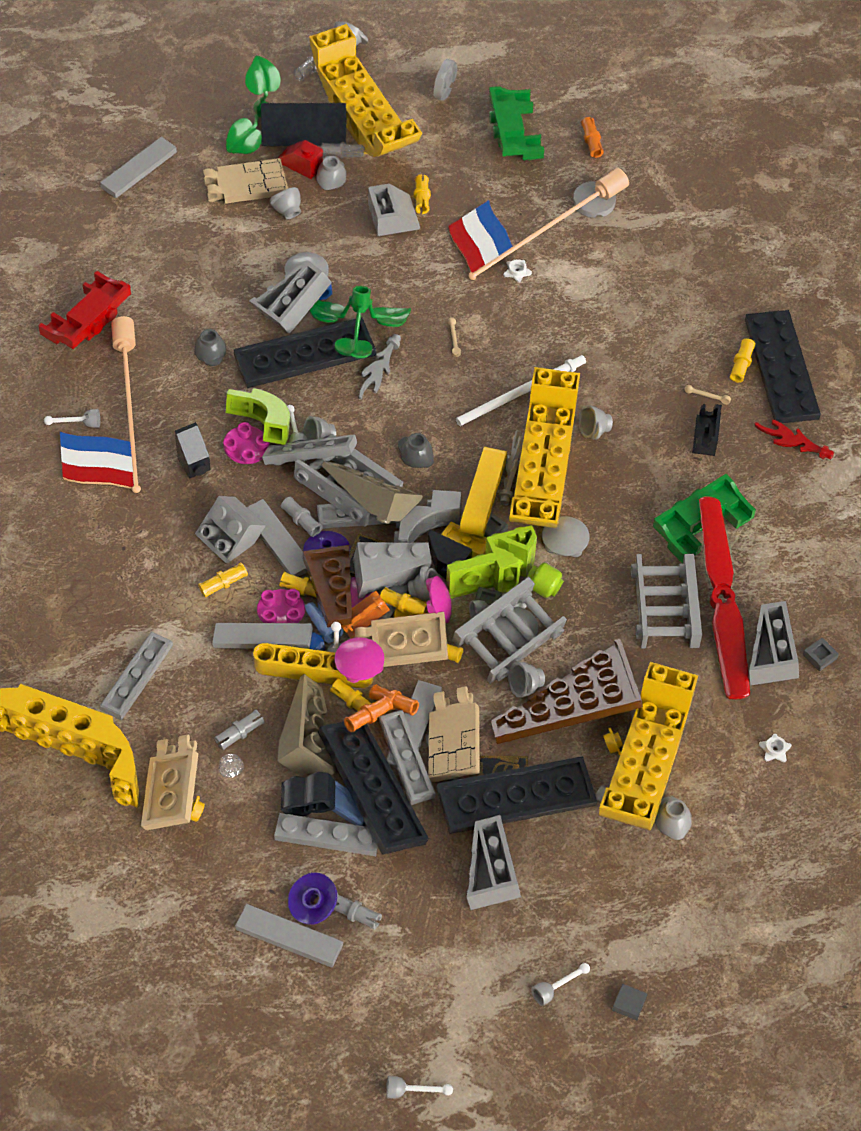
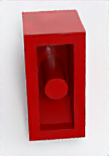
[277,140,323,179]

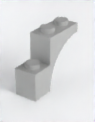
[394,490,461,543]

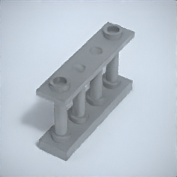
[293,434,403,527]
[631,554,702,648]
[452,577,567,684]

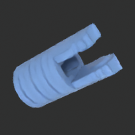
[305,602,344,643]

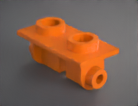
[341,591,390,639]

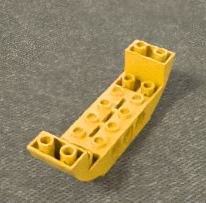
[309,24,422,157]
[509,367,580,528]
[599,662,699,831]
[0,684,139,807]

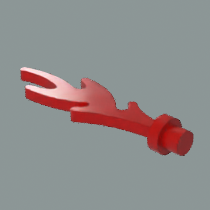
[755,420,834,460]

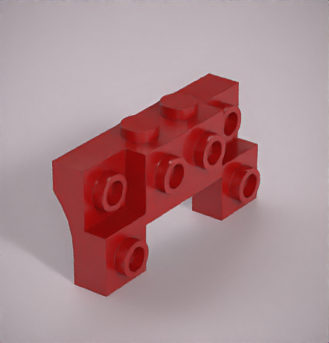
[38,271,131,349]

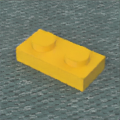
[441,522,486,558]

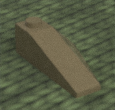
[322,462,423,524]
[278,674,336,775]

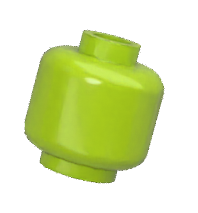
[527,563,564,598]

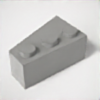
[249,260,332,334]
[353,542,431,599]
[749,601,799,686]
[467,815,521,910]

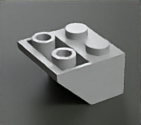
[368,184,420,236]
[195,496,266,563]

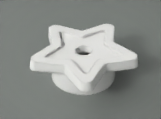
[504,259,532,283]
[759,734,792,762]

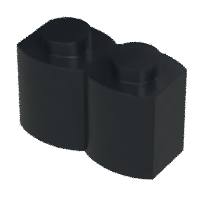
[281,771,335,817]

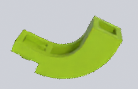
[226,388,290,445]

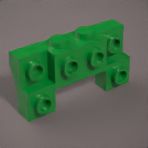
[489,86,545,160]
[653,474,756,564]

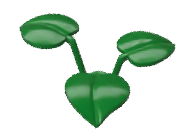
[226,55,281,154]
[309,286,411,358]

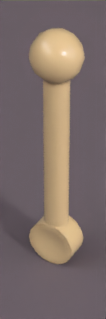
[447,317,461,357]
[684,385,731,405]

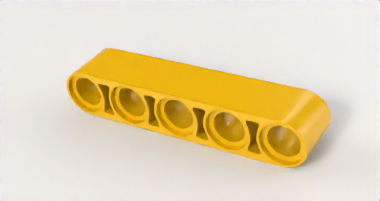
[460,446,507,537]
[253,643,373,688]

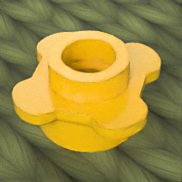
[603,727,623,755]
[191,796,205,822]

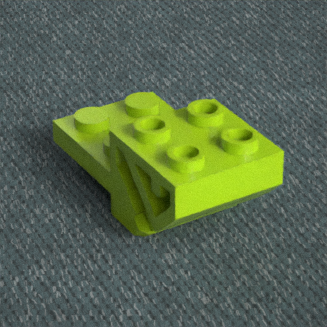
[446,525,537,599]

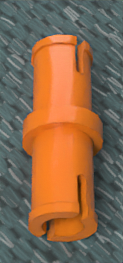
[581,117,604,158]
[369,684,419,716]
[344,696,393,732]

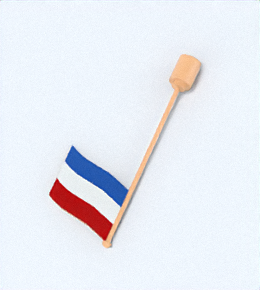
[449,168,629,280]
[60,316,141,493]

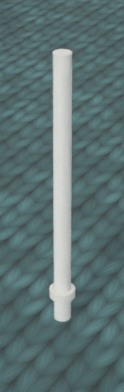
[456,355,586,426]

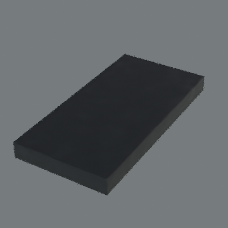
[261,103,346,146]

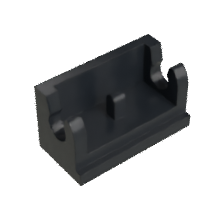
[692,404,722,456]

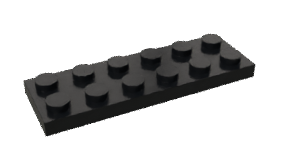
[745,310,821,424]
[233,317,376,388]
[318,722,429,855]
[436,756,597,834]

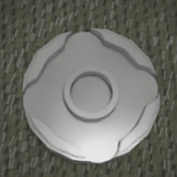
[434,59,457,101]
[573,181,616,218]

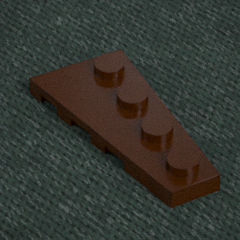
[303,545,352,627]

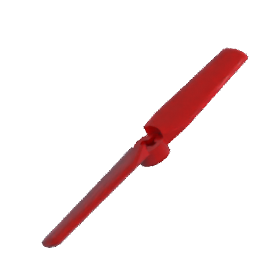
[699,497,750,700]

